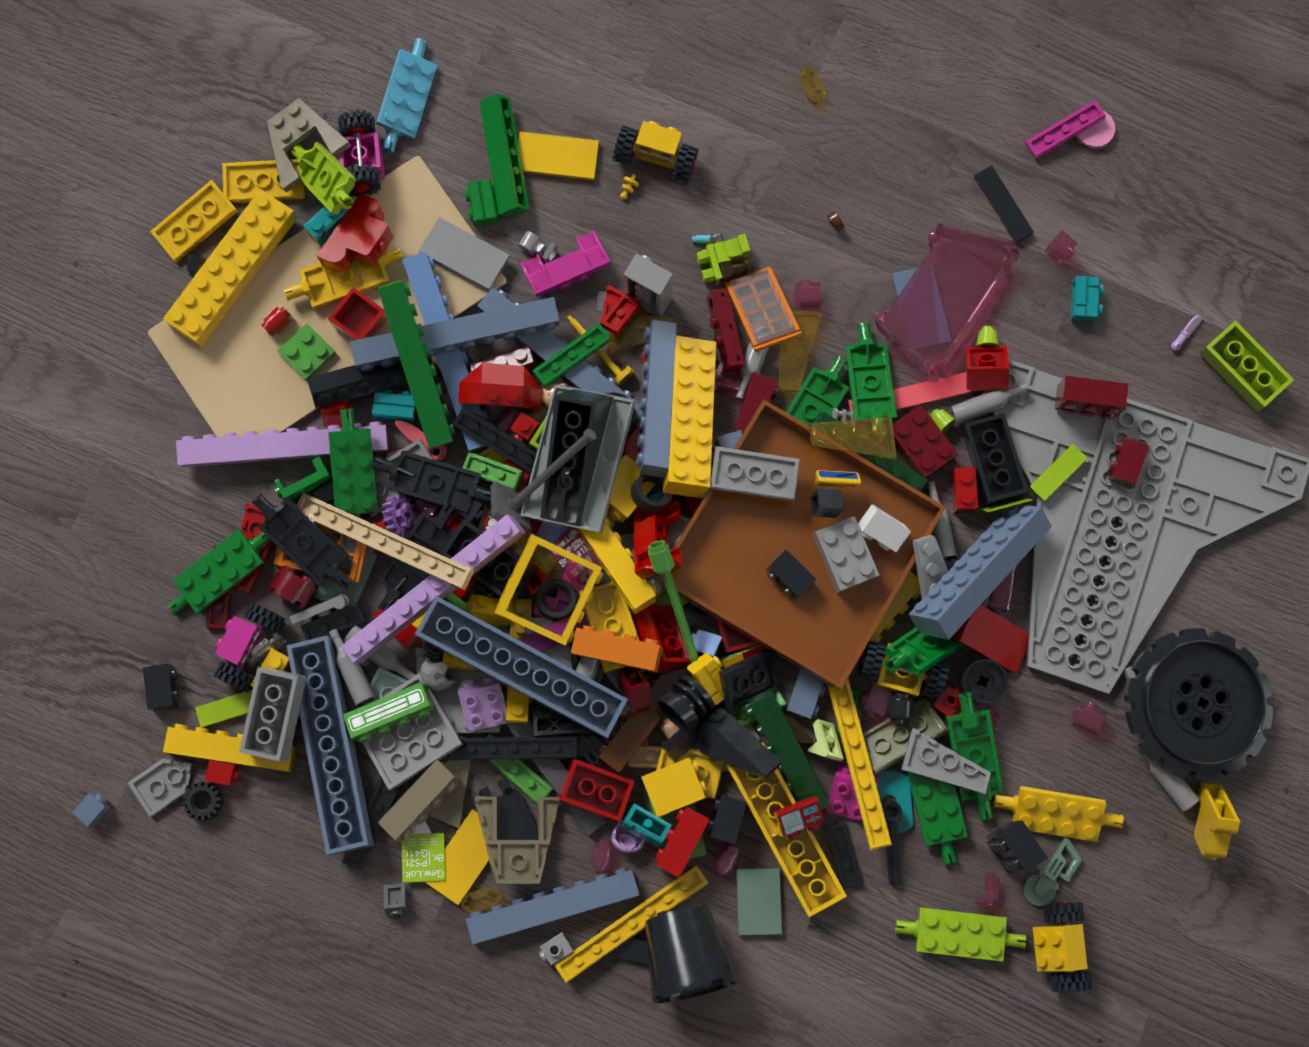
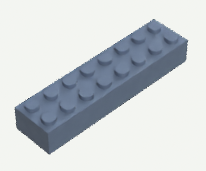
[908,504,1052,640]

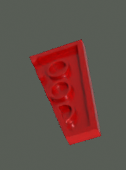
[233,502,274,595]

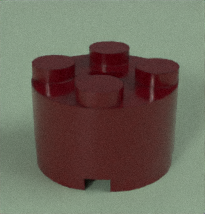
[268,565,317,610]

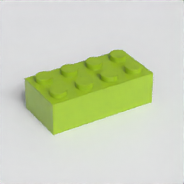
[1199,320,1294,413]

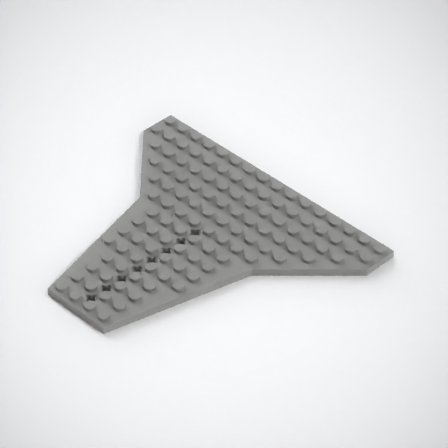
[982,359,1309,694]

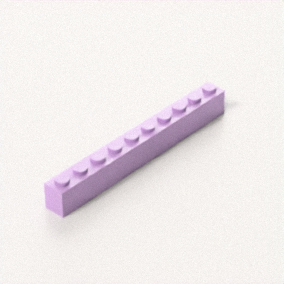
[176,422,389,468]
[342,514,526,663]

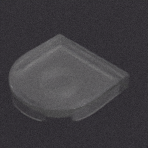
[246,633,287,670]

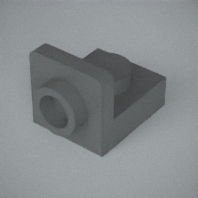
[383,883,409,919]

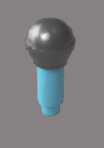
[692,232,723,244]

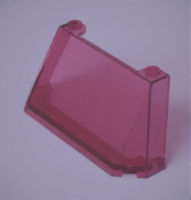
[874,224,1019,383]

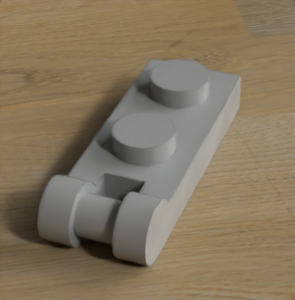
[290,594,351,625]

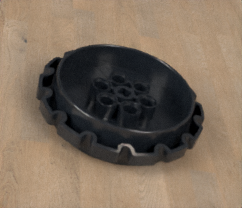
[1124,628,1273,780]

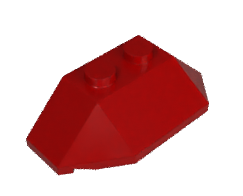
[458,363,542,409]

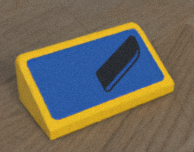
[815,470,861,488]

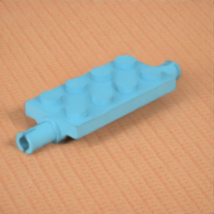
[376,38,437,153]

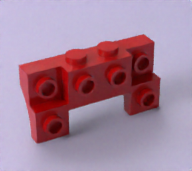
[633,499,682,580]

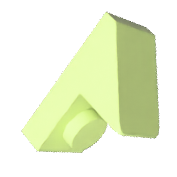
[807,719,843,761]

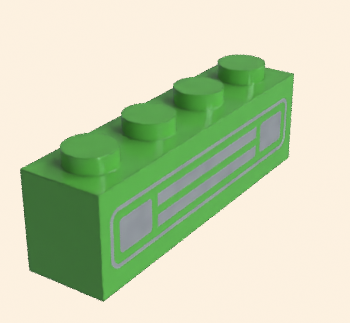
[343,682,435,743]

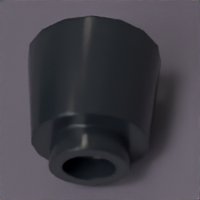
[186,254,207,278]

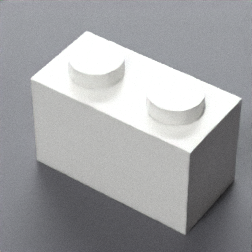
[858,504,911,552]

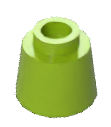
[976,326,999,347]
[930,408,956,434]

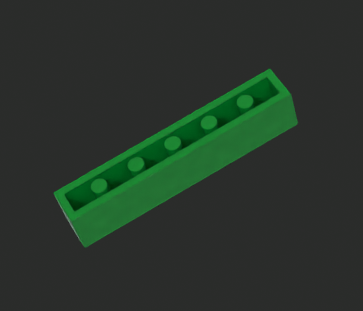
[479,93,530,218]

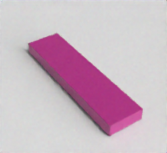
[1025,100,1106,160]

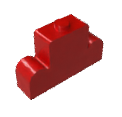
[316,193,394,274]

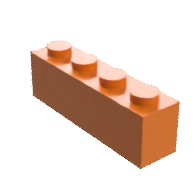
[571,625,663,673]

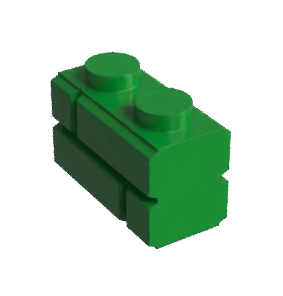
[464,179,499,227]

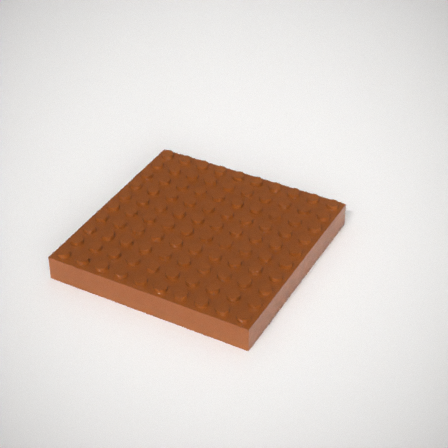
[655,400,946,691]

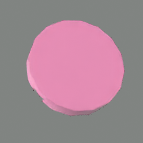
[1075,111,1115,149]

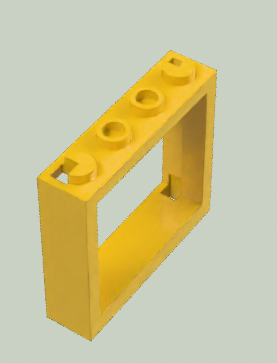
[494,534,603,645]

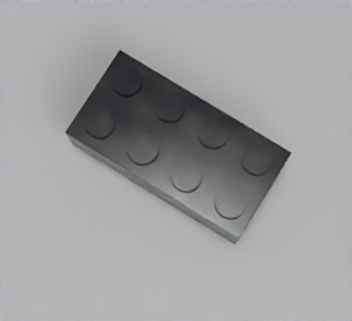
[961,413,1029,507]
[441,519,538,603]
[986,820,1048,873]

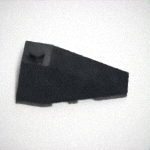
[695,706,782,778]

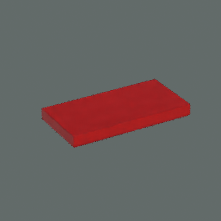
[955,605,1029,674]

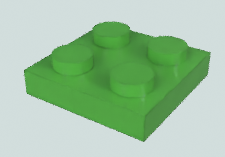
[277,323,336,381]

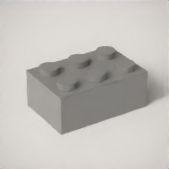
[812,516,879,594]

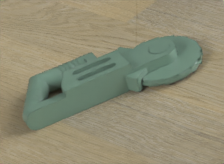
[1024,837,1083,906]

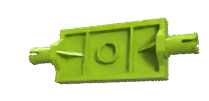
[291,142,357,215]
[895,907,1026,961]

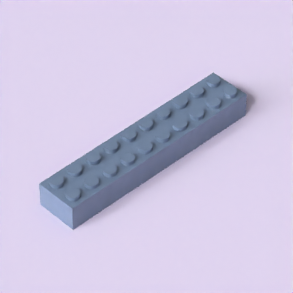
[415,596,628,738]
[287,636,374,856]

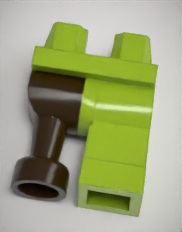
[696,234,755,285]

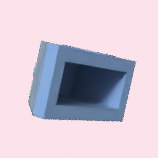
[692,629,722,658]

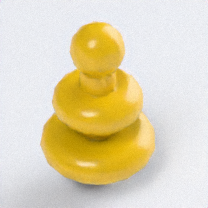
[620,174,639,200]

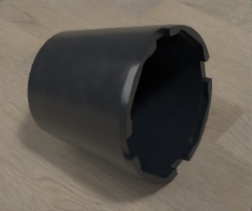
[645,905,738,1004]

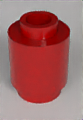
[261,306,291,337]

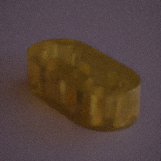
[799,67,826,105]
[461,886,502,913]

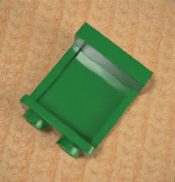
[274,457,332,504]

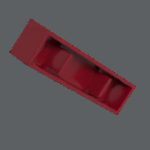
[706,289,745,374]

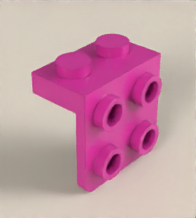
[826,764,879,822]

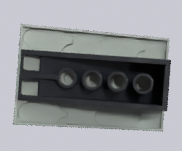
[520,384,636,533]

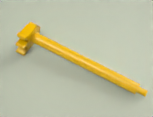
[567,315,634,385]

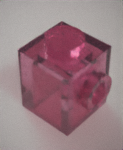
[1045,230,1078,265]
[791,280,822,308]
[861,685,893,720]
[1070,701,1107,734]

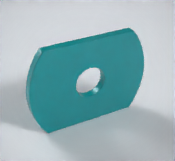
[877,771,913,834]

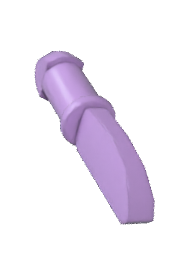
[1171,315,1203,351]

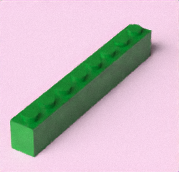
[378,279,455,448]

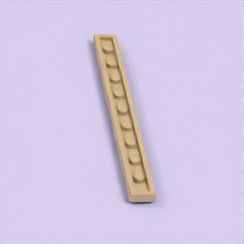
[297,493,474,590]

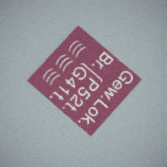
[550,526,598,584]

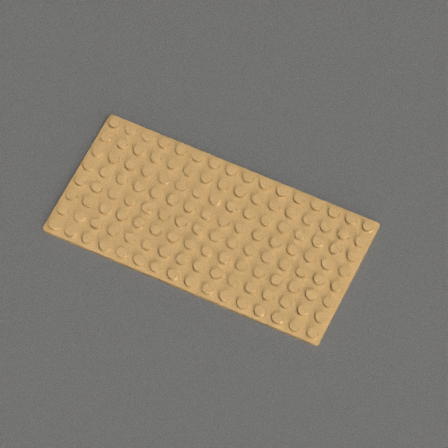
[148,156,507,437]

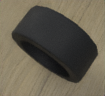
[631,474,673,513]
[537,579,577,621]

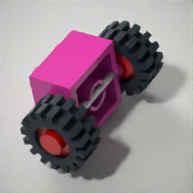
[338,109,385,197]
[214,602,286,693]

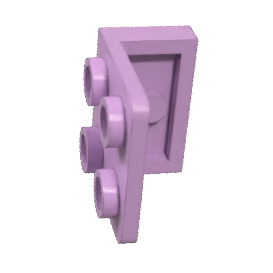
[458,675,507,731]

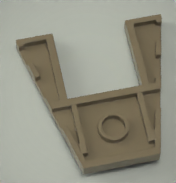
[267,98,352,192]
[474,796,559,885]

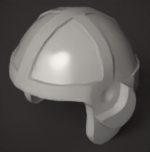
[420,654,456,691]

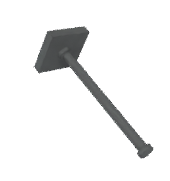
[490,429,596,532]

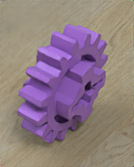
[382,494,417,539]

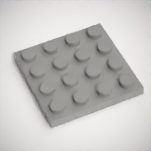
[362,673,463,791]

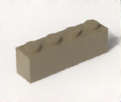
[378,759,460,842]

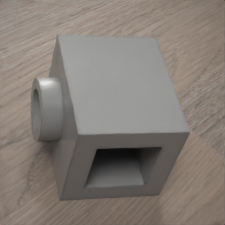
[539,932,574,965]

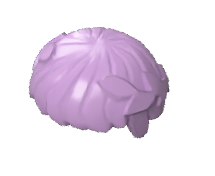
[611,819,644,853]

